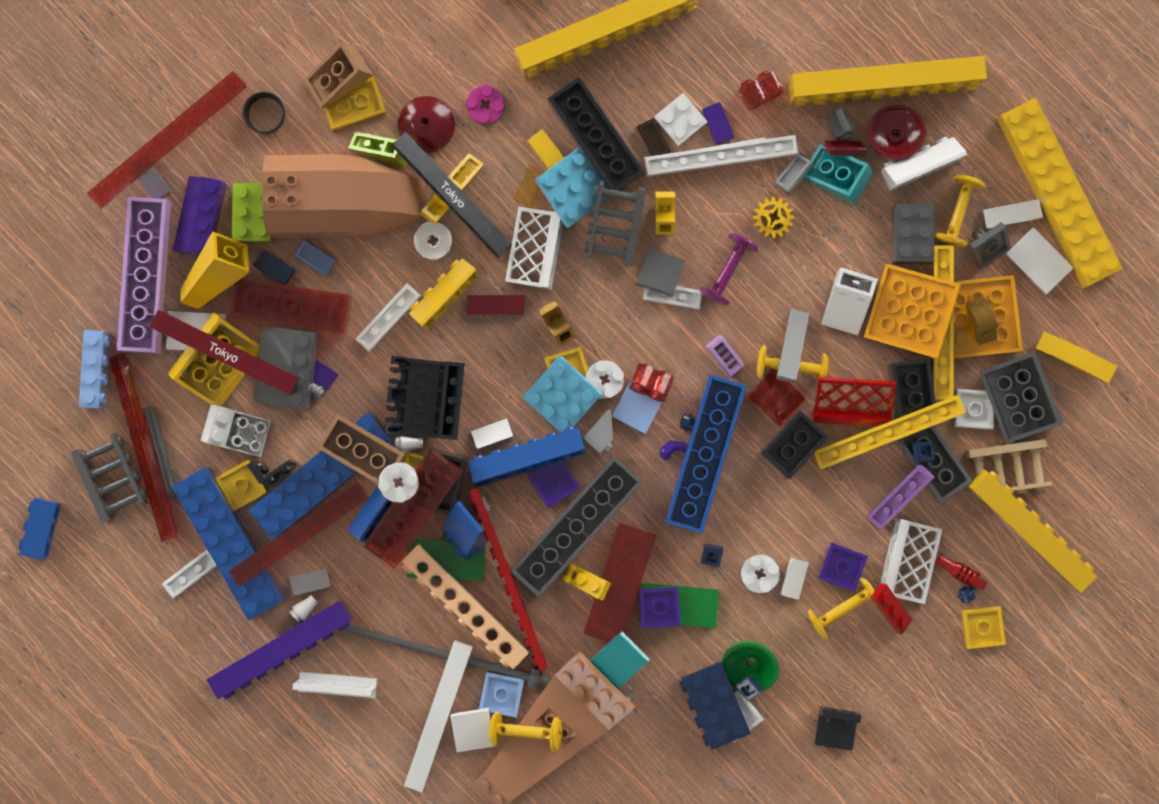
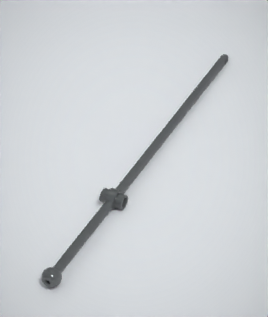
[338,626,633,703]

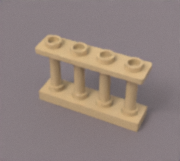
[965,439,1052,499]

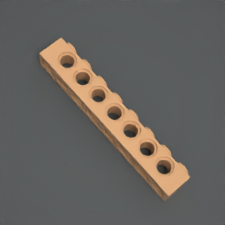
[402,543,529,669]

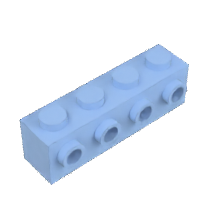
[79,330,110,409]

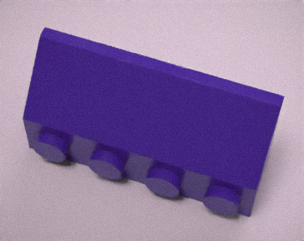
[173,176,227,256]

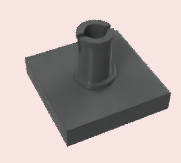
[970,222,1011,270]

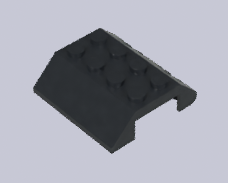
[384,356,465,440]

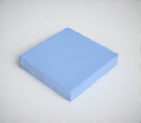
[612,382,663,434]
[479,671,524,718]

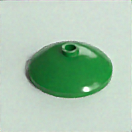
[721,641,779,692]

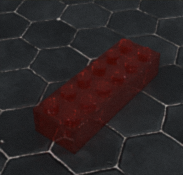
[229,278,352,335]
[363,449,464,569]
[583,522,656,642]

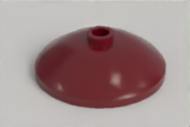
[398,96,455,153]
[868,104,926,160]

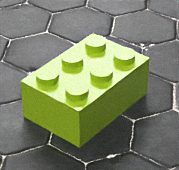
[232,183,274,244]

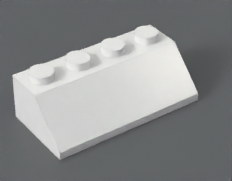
[881,137,967,191]

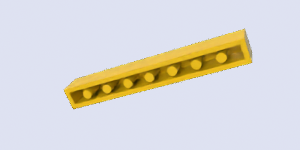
[968,469,1097,593]

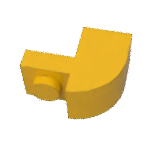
[655,191,675,235]

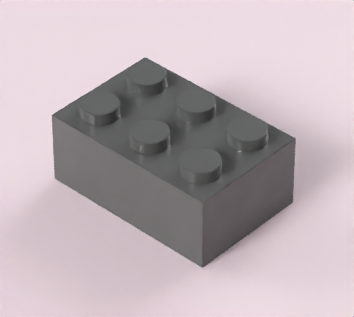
[892,203,934,264]

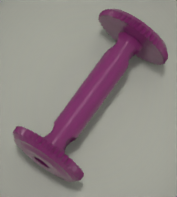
[699,233,758,306]

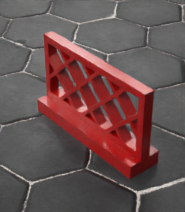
[812,377,896,427]

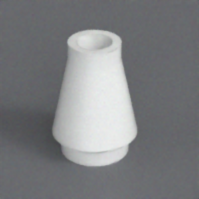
[395,435,423,453]
[289,595,318,623]

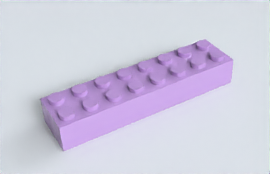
[117,197,171,354]

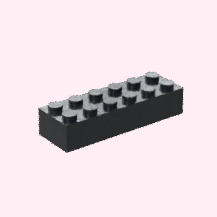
[548,77,645,191]

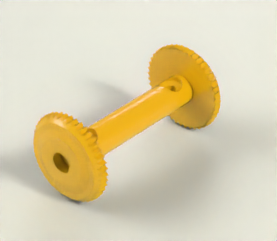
[934,175,986,248]
[756,345,828,386]
[808,578,878,640]
[489,712,562,752]

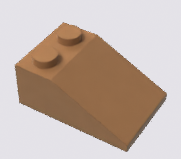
[304,41,373,109]

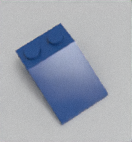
[442,501,485,560]

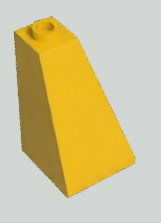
[180,232,249,309]

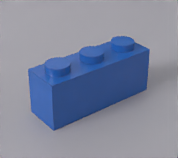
[19,498,62,560]

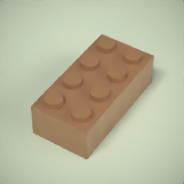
[317,414,407,484]

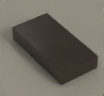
[637,118,671,156]

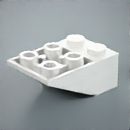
[821,268,878,336]
[201,404,271,457]

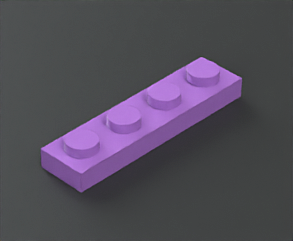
[867,463,934,530]

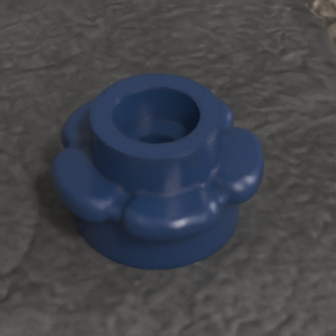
[680,414,695,432]
[957,586,976,603]

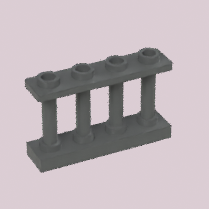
[584,181,646,266]
[70,433,148,523]

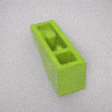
[348,131,407,168]

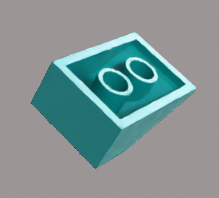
[804,144,874,206]
[589,632,650,689]

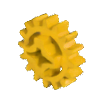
[752,197,794,239]

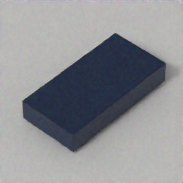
[253,250,296,286]

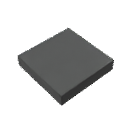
[636,249,685,297]

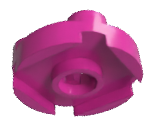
[466,85,504,125]

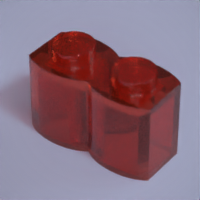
[738,70,784,111]
[629,363,674,402]

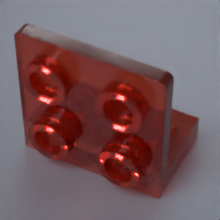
[747,369,805,426]

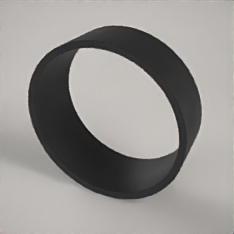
[243,91,285,134]

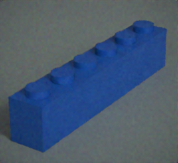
[468,427,587,487]

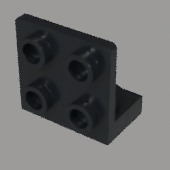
[247,459,297,485]
[814,706,861,751]

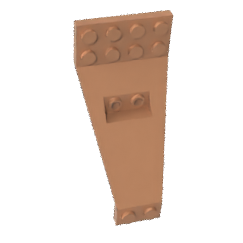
[473,651,635,804]

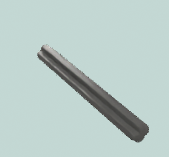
[143,406,177,499]

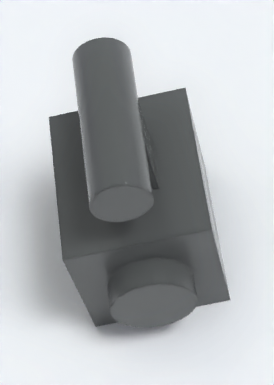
[826,108,855,140]

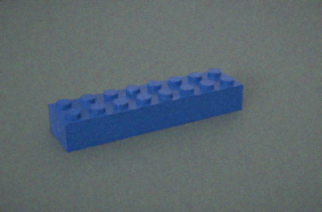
[664,374,747,534]
[248,412,395,540]
[172,467,286,621]

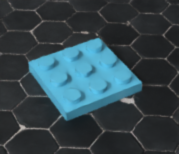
[535,147,608,228]
[522,355,603,432]

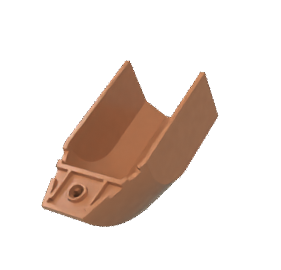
[262,154,426,240]

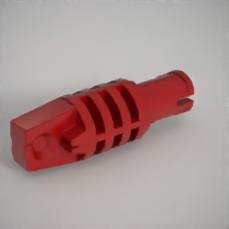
[935,555,987,590]

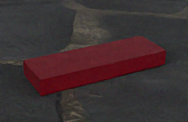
[467,295,525,315]

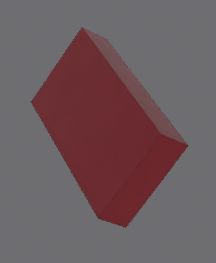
[824,140,867,156]

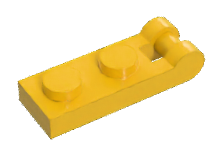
[561,563,611,601]

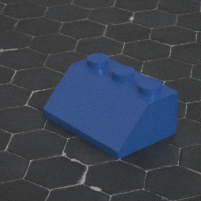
[347,486,416,554]

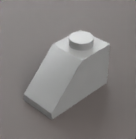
[130,156,171,199]
[583,409,613,453]

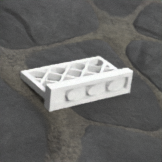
[505,207,564,290]
[880,518,943,604]
[293,671,377,699]

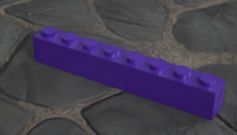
[206,599,353,700]

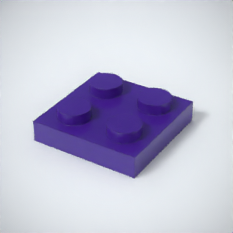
[528,461,580,508]
[818,542,868,592]
[639,587,681,628]

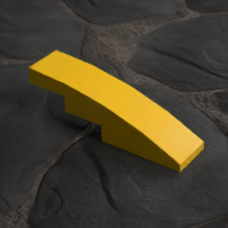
[527,129,564,170]
[420,153,484,225]
[1036,331,1117,384]

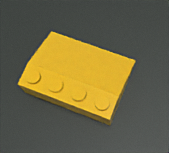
[409,259,479,331]
[168,312,260,406]

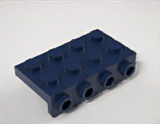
[679,661,751,750]

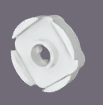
[414,221,452,260]
[585,360,624,399]
[378,463,419,502]
[740,554,780,593]

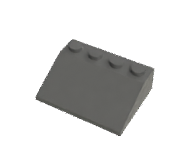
[254,325,319,410]
[979,351,1063,444]

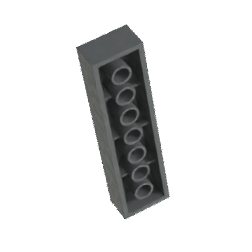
[510,456,643,597]

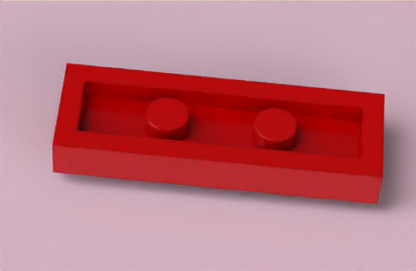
[870,583,912,635]

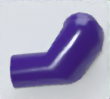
[659,441,686,460]

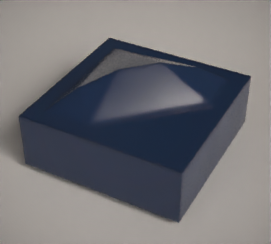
[912,441,935,463]
[701,544,723,567]
[735,675,763,701]

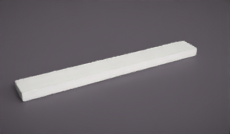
[644,135,798,177]
[404,640,473,792]

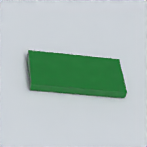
[407,539,486,581]
[639,582,719,628]

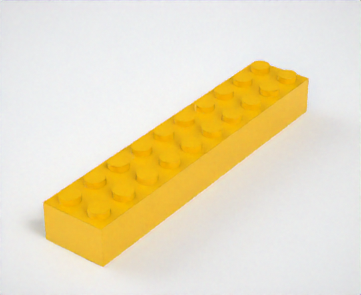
[514,0,700,78]
[788,56,987,107]
[996,98,1123,288]

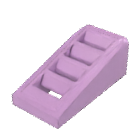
[705,335,745,377]

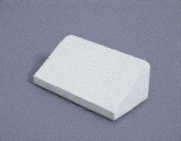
[471,419,513,449]
[780,557,809,600]

